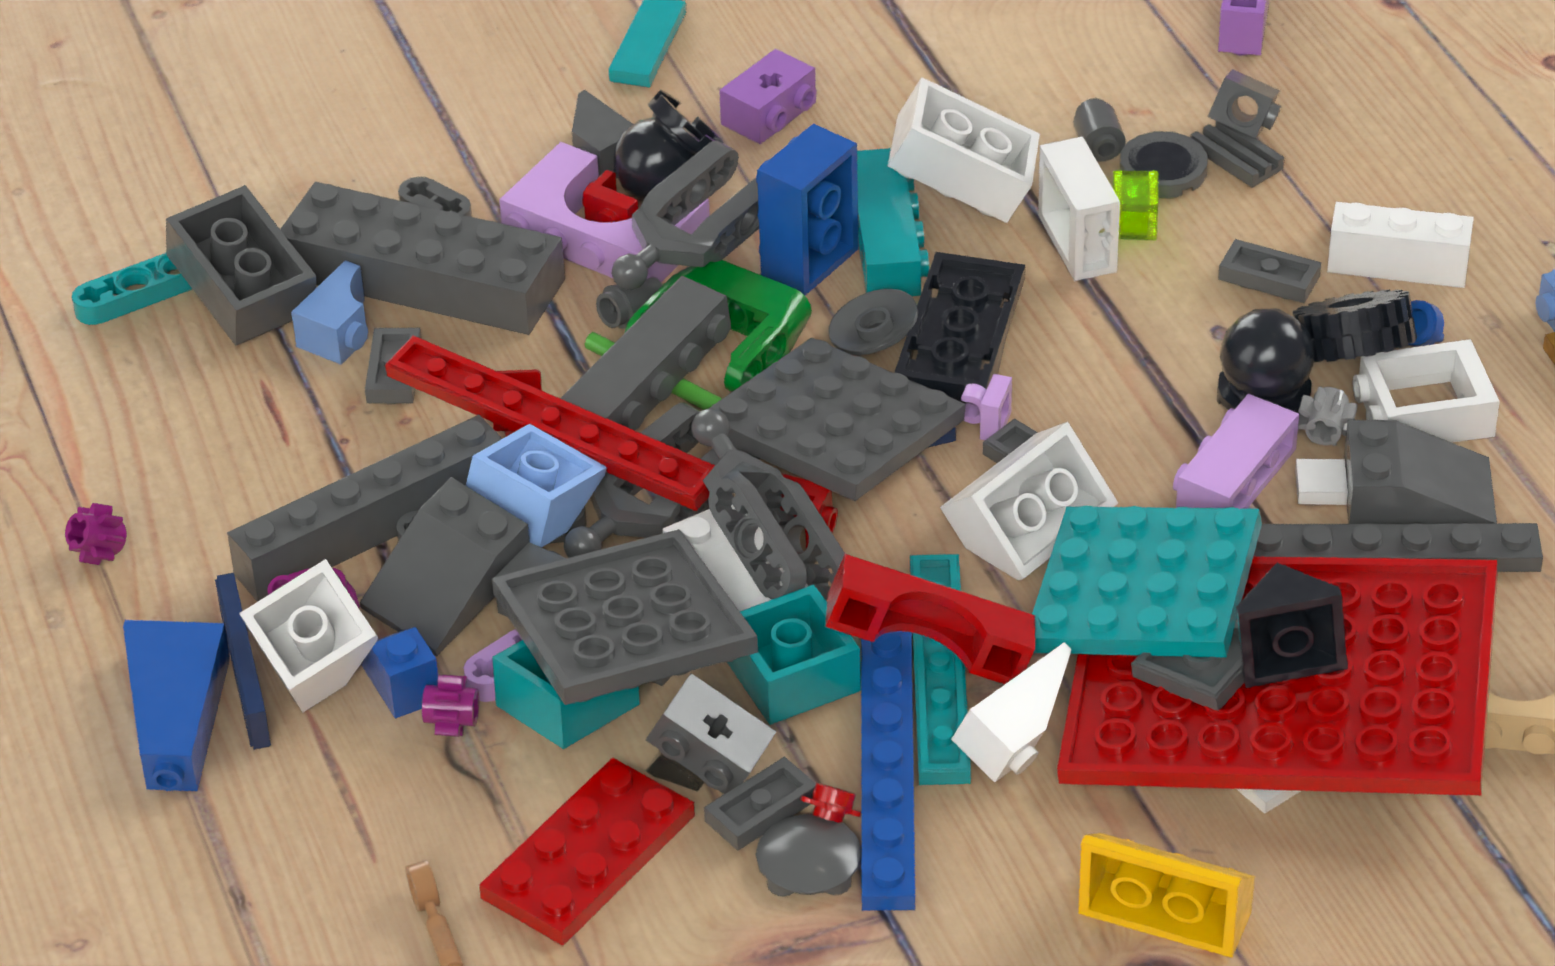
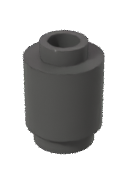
[1073,98,1126,162]

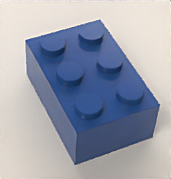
[756,123,859,296]

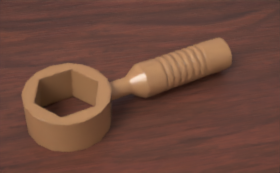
[405,860,463,966]

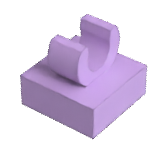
[961,374,1012,440]

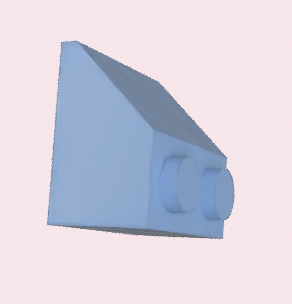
[466,424,607,548]

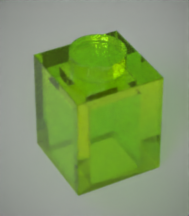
[1113,170,1158,240]

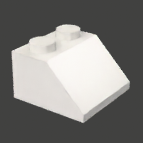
[239,559,378,713]

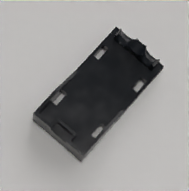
[894,252,1025,404]

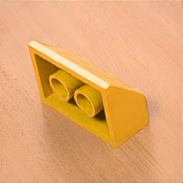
[1078,833,1255,958]

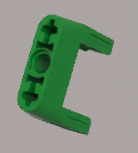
[624,260,812,392]

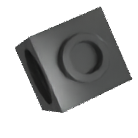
[1208,69,1281,139]

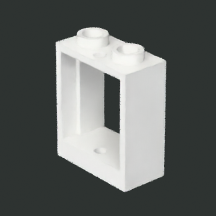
[1038,136,1120,281]
[1353,339,1500,443]

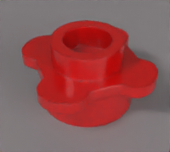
[800,783,862,823]

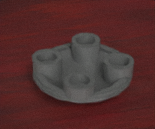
[756,813,862,897]

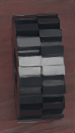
[1292,289,1417,362]

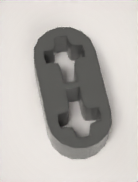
[398,177,472,217]

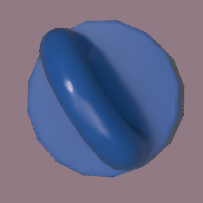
[1408,300,1445,347]

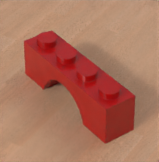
[825,554,1035,684]

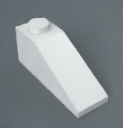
[951,642,1072,782]

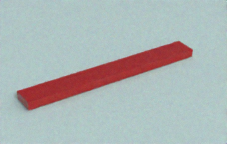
[385,335,715,511]

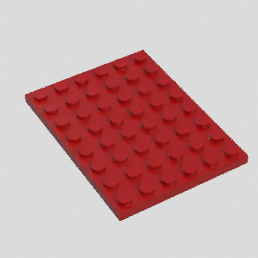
[1057,556,1498,796]

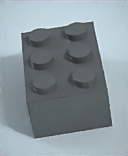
[166,185,316,346]

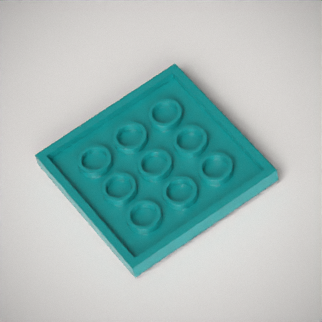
[1032,506,1262,658]

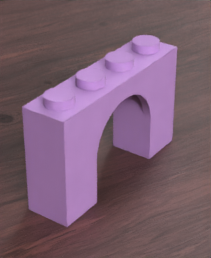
[499,142,709,282]

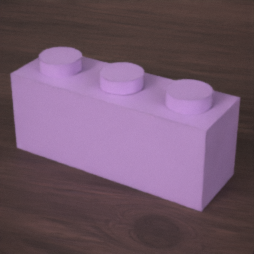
[1173,394,1299,508]

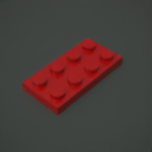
[479,757,695,946]

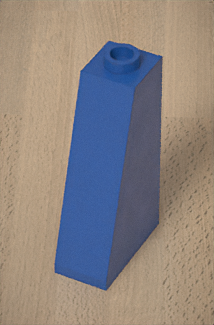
[123,620,230,791]

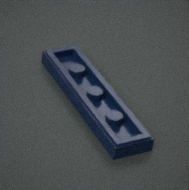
[215,572,271,750]

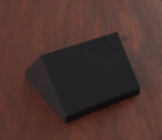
[1236,563,1348,688]

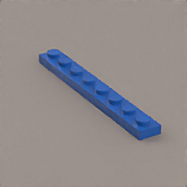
[861,631,915,911]

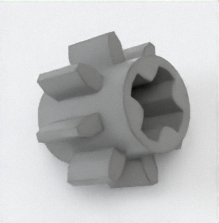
[1298,386,1358,446]

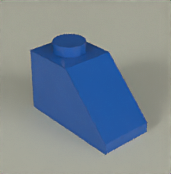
[361,627,438,719]

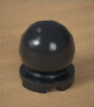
[613,89,724,202]
[1217,309,1315,416]

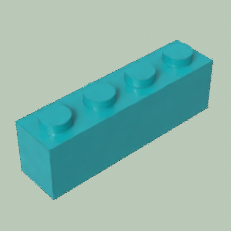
[857,148,929,296]

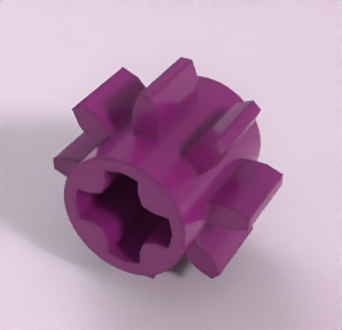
[65,503,127,565]
[422,675,480,737]

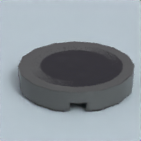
[1120,131,1207,198]

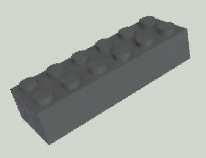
[280,182,565,335]

